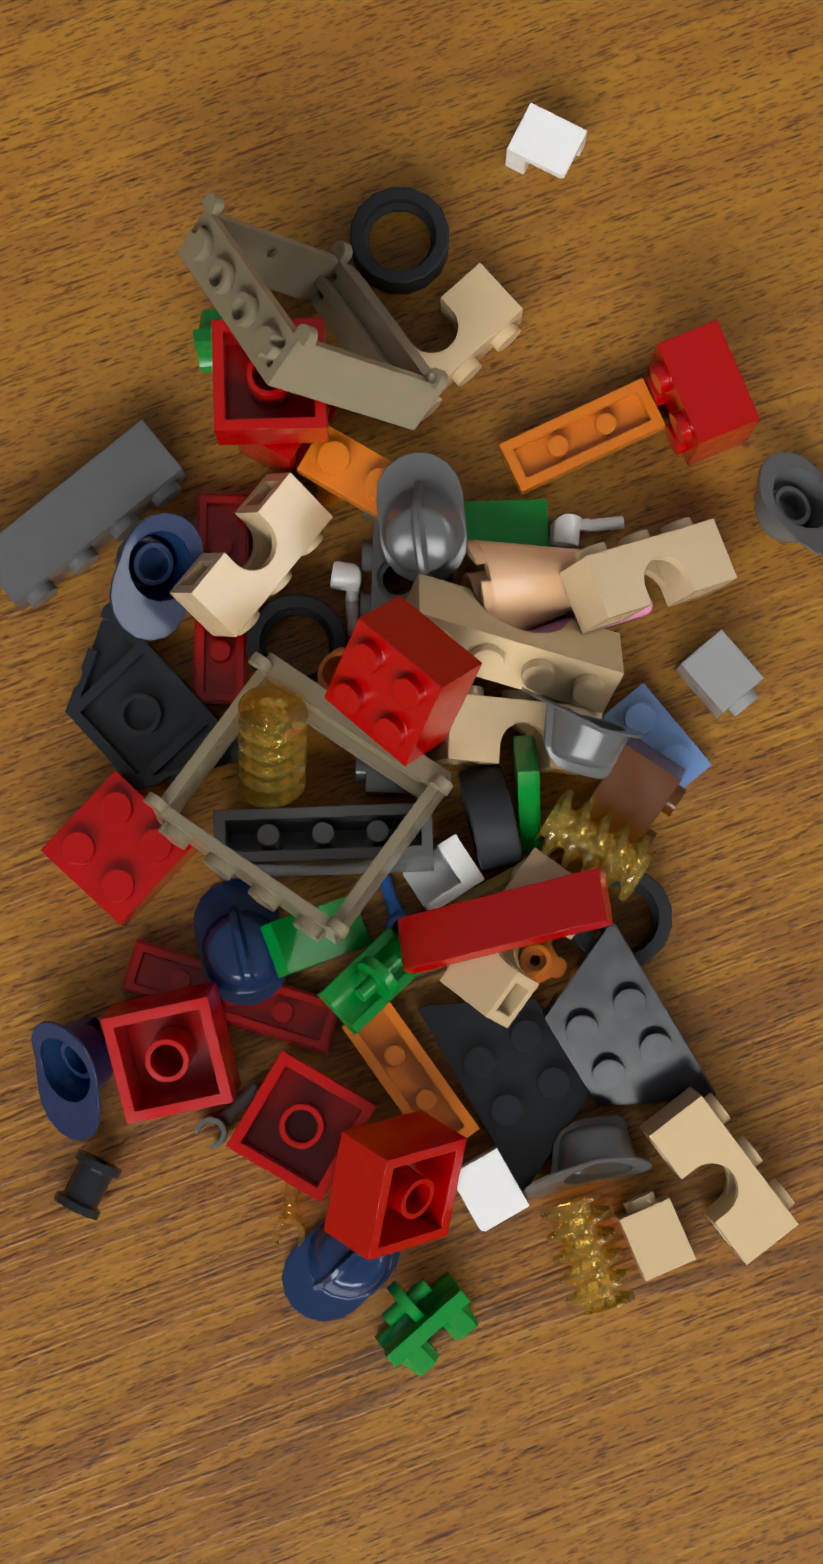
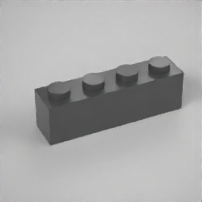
[0,420,186,611]
[213,803,434,879]

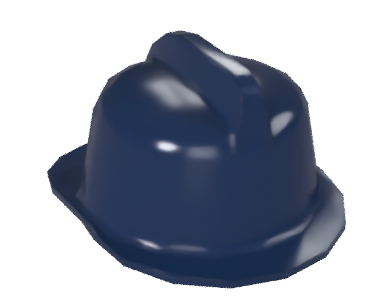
[109,512,203,641]
[194,880,285,1005]
[31,1016,113,1141]
[282,1218,400,1322]

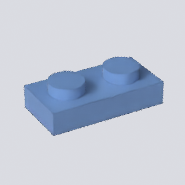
[602,683,712,788]

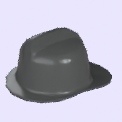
[376,452,467,582]
[754,452,823,556]
[521,687,643,779]
[523,1115,653,1197]

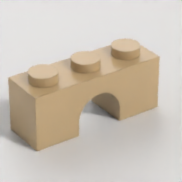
[415,263,523,421]
[169,472,333,637]
[559,517,737,634]
[429,685,602,776]
[439,848,575,1028]
[639,1087,799,1265]

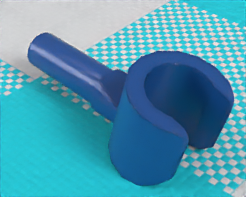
[380,873,411,929]

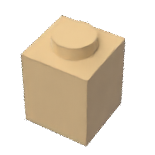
[615,1190,696,1281]

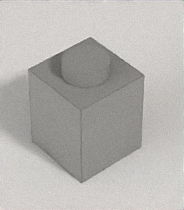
[676,629,764,718]

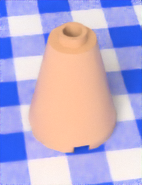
[452,540,582,631]

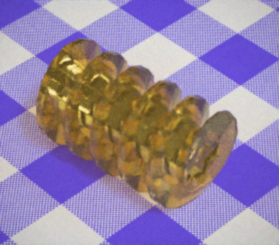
[238,685,308,809]
[534,789,657,902]
[541,1192,635,1315]

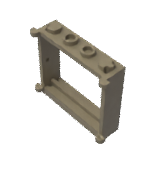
[177,192,448,430]
[143,652,453,945]

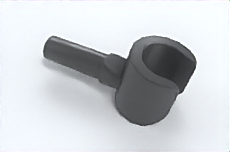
[195,1082,259,1149]

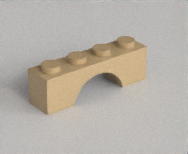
[406,574,624,713]

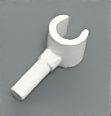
[549,514,624,548]
[330,561,362,636]

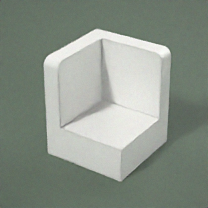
[505,103,587,178]
[403,834,485,911]
[457,1146,529,1231]

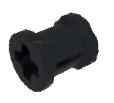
[54,1149,122,1220]

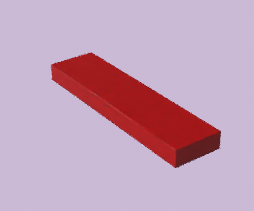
[193,493,250,706]
[397,867,613,974]
[121,939,338,1054]

